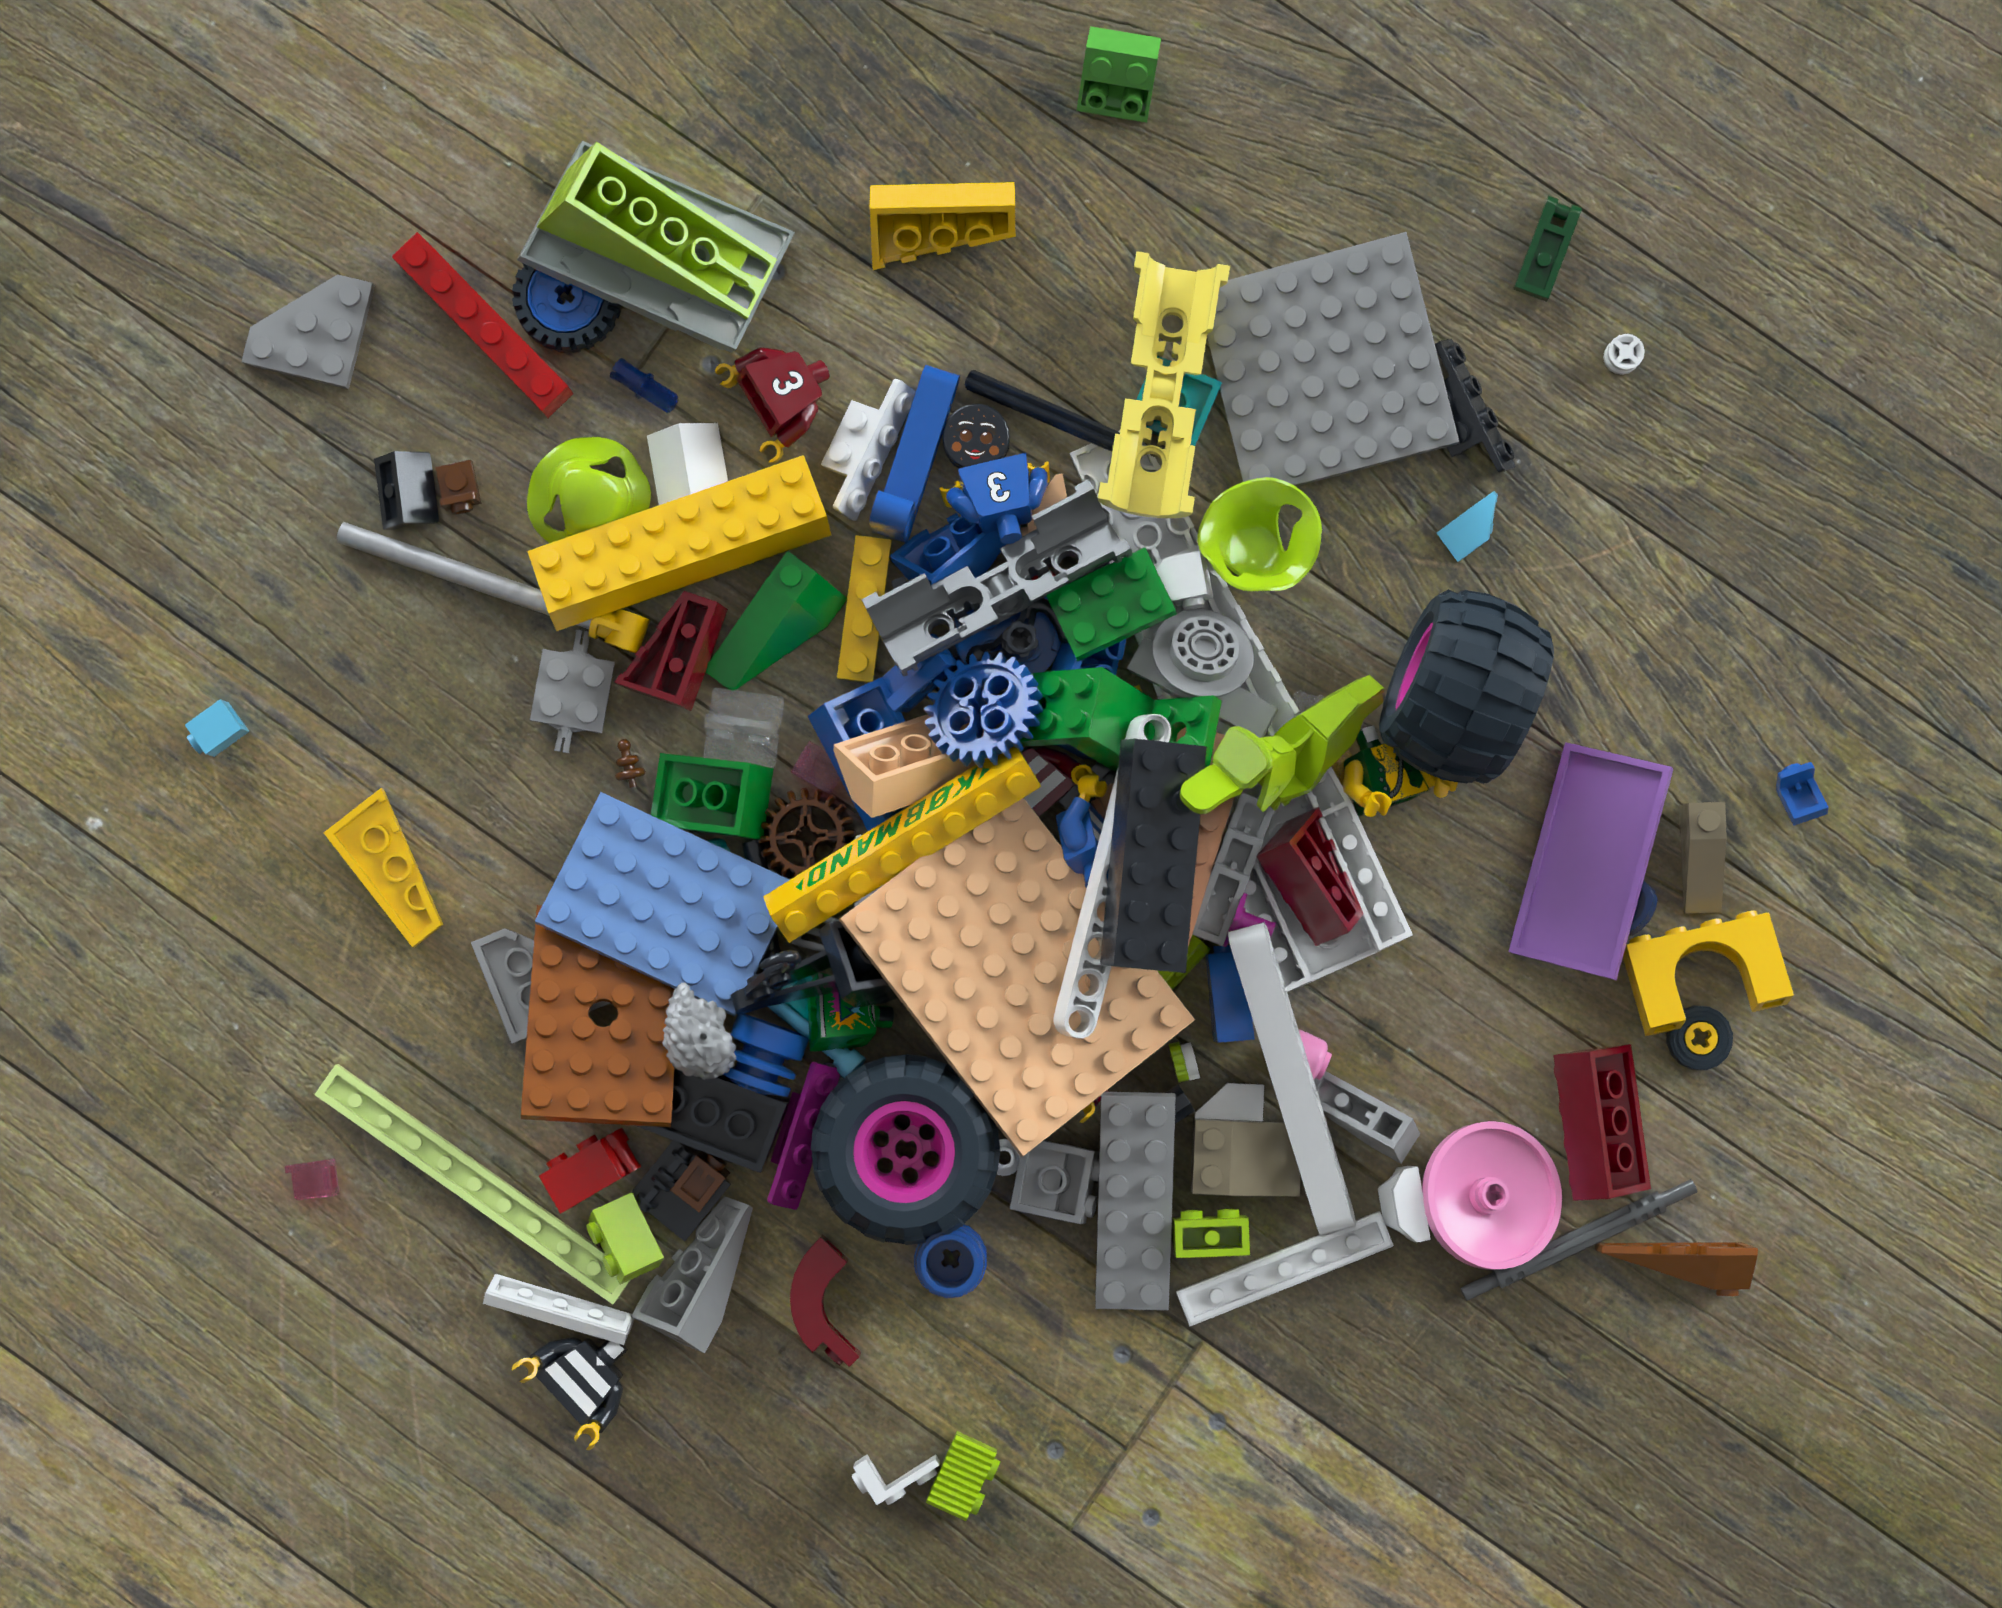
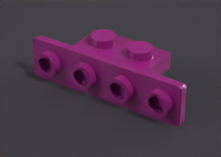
[767,1062,840,1210]

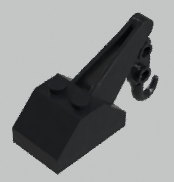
[730,921,898,1014]

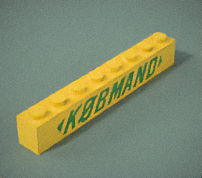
[763,746,1042,943]

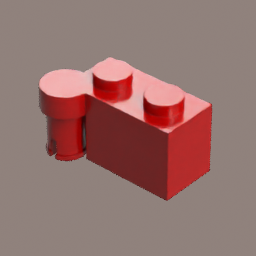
[539,1127,642,1214]

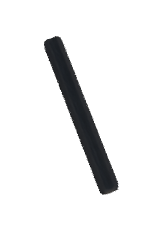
[964,370,1120,452]

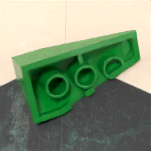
[706,551,847,693]

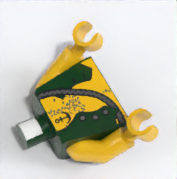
[1343,726,1458,817]

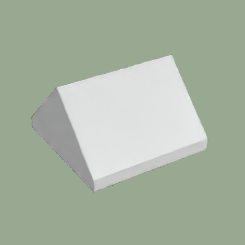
[647,423,728,505]

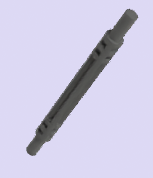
[1460,1179,1698,1301]

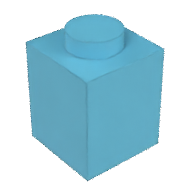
[185,699,250,757]

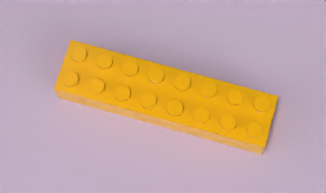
[527,455,831,631]

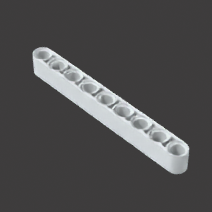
[1053,714,1171,1038]
[1228,922,1356,1235]

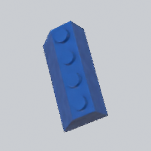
[808,677,910,831]

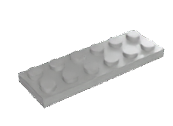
[1095,1092,1176,1310]

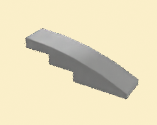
[1127,637,1278,738]
[1193,792,1274,946]

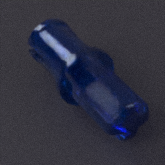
[610,358,679,413]

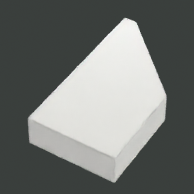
[1195,1083,1264,1121]

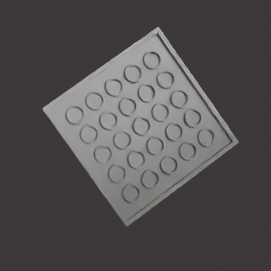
[1207,232,1460,486]

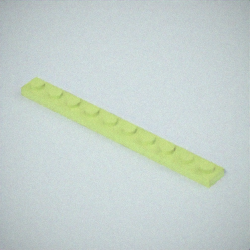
[314,1064,631,1304]

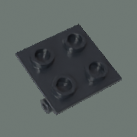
[632,1140,731,1242]

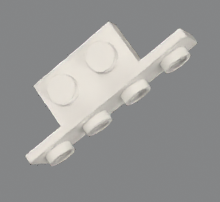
[821,379,916,521]

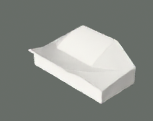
[1378,1166,1431,1242]

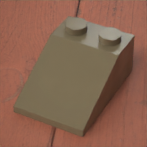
[1190,1118,1301,1196]

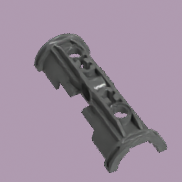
[861,480,1132,677]

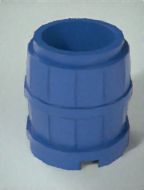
[914,1224,987,1298]

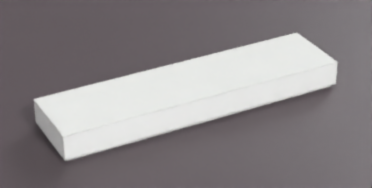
[483,1274,634,1345]

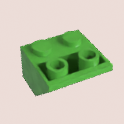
[1076,26,1161,123]

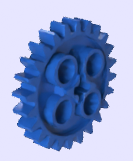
[924,651,1043,768]

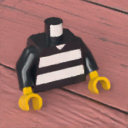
[512,1337,628,1450]

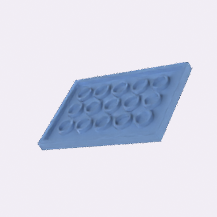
[535,792,790,1017]

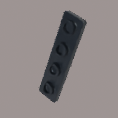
[1435,339,1515,473]

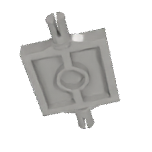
[530,630,615,753]

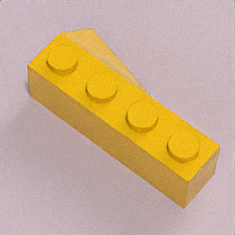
[870,182,1016,270]

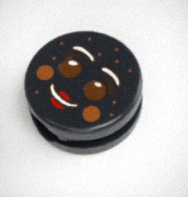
[943,404,1010,469]

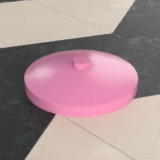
[1422,1121,1562,1270]

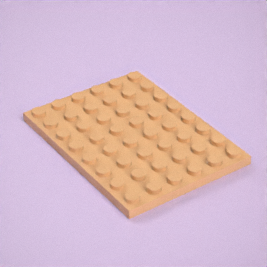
[839,798,1195,1157]

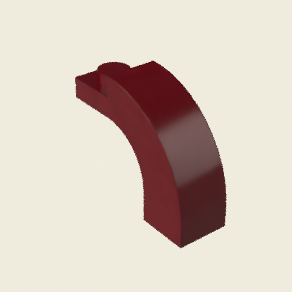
[790,1234,861,1368]

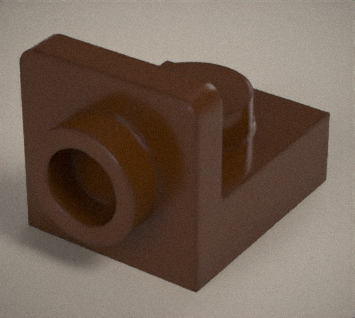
[435,460,482,515]
[670,1151,730,1212]

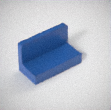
[883,634,957,712]

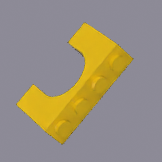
[1623,911,1794,1036]

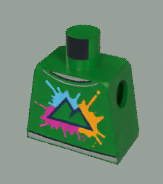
[807,973,894,1052]

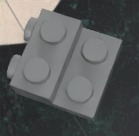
[1010,1140,1099,1224]

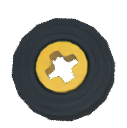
[1666,1005,1733,1071]

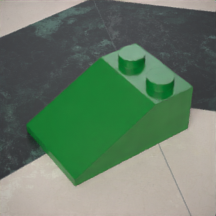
[651,753,774,840]

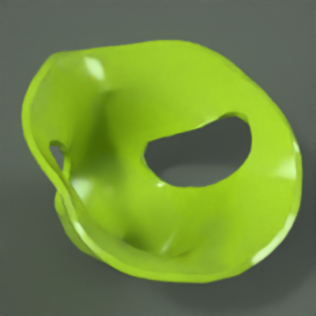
[527,437,651,543]
[1197,477,1322,591]

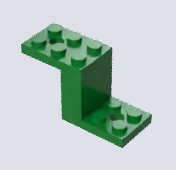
[1020,667,1222,773]

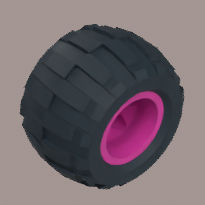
[1379,589,1554,784]
[811,1054,1000,1245]

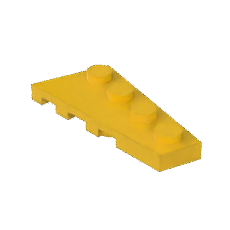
[324,788,443,947]

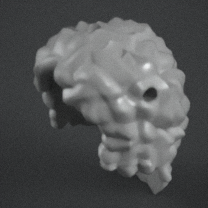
[662,982,736,1080]

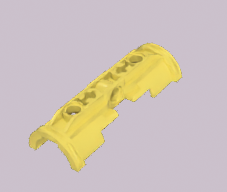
[1098,251,1230,518]

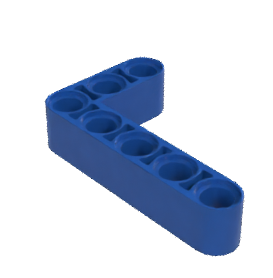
[869,365,960,543]

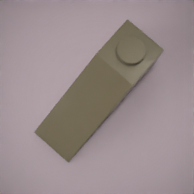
[1680,802,1727,914]

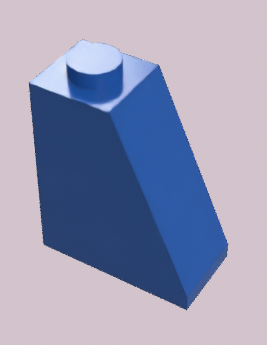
[1206,945,1255,1043]

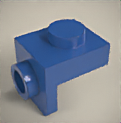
[1776,762,1829,826]

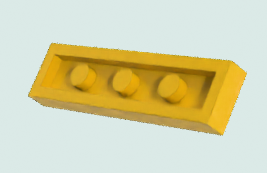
[837,535,892,683]

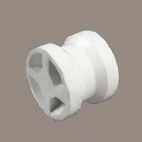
[1603,334,1645,375]

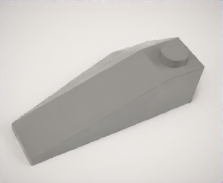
[631,1196,753,1354]

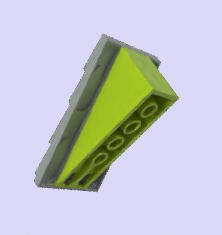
[517,141,795,353]

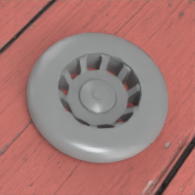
[1153,609,1254,697]

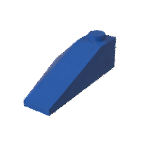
[889,513,1020,585]

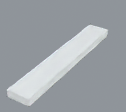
[1176,1211,1394,1326]

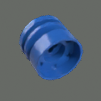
[722,1014,809,1097]

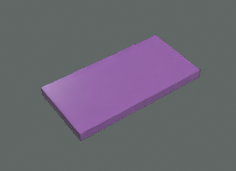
[1508,742,1673,981]

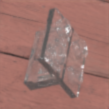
[703,688,785,768]

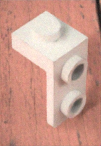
[852,1455,940,1505]

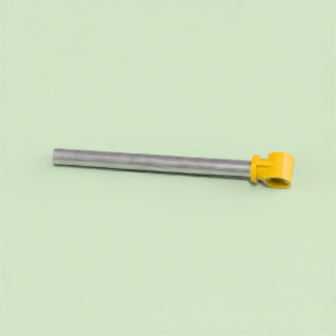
[337,522,650,654]

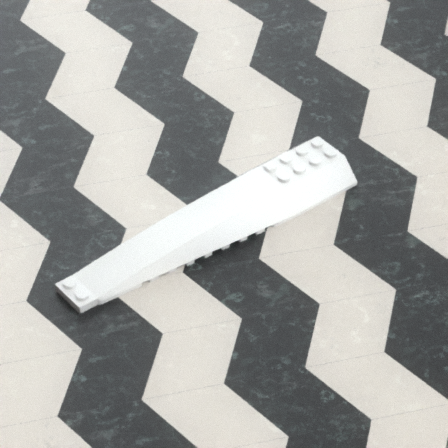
[1070,431,1413,992]

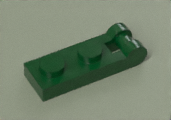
[1513,195,1582,302]

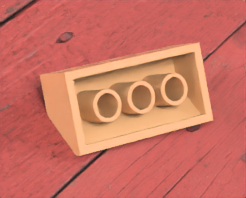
[833,714,986,818]

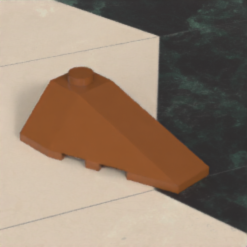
[1595,1242,1758,1296]

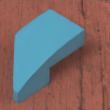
[1437,491,1498,562]

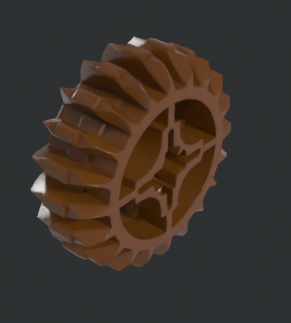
[758,788,857,878]

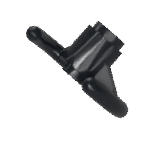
[966,598,1068,695]

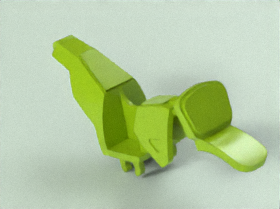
[1180,675,1385,814]

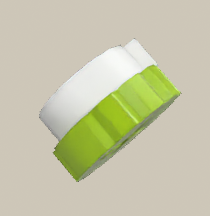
[1168,1042,1200,1083]

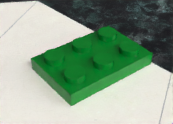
[1046,547,1177,661]

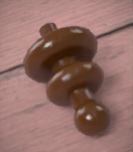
[615,739,646,788]

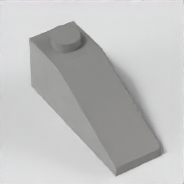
[1314,1071,1420,1164]

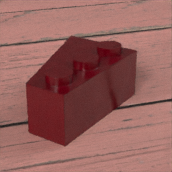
[614,591,728,711]
[1256,807,1364,946]

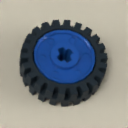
[512,263,621,353]

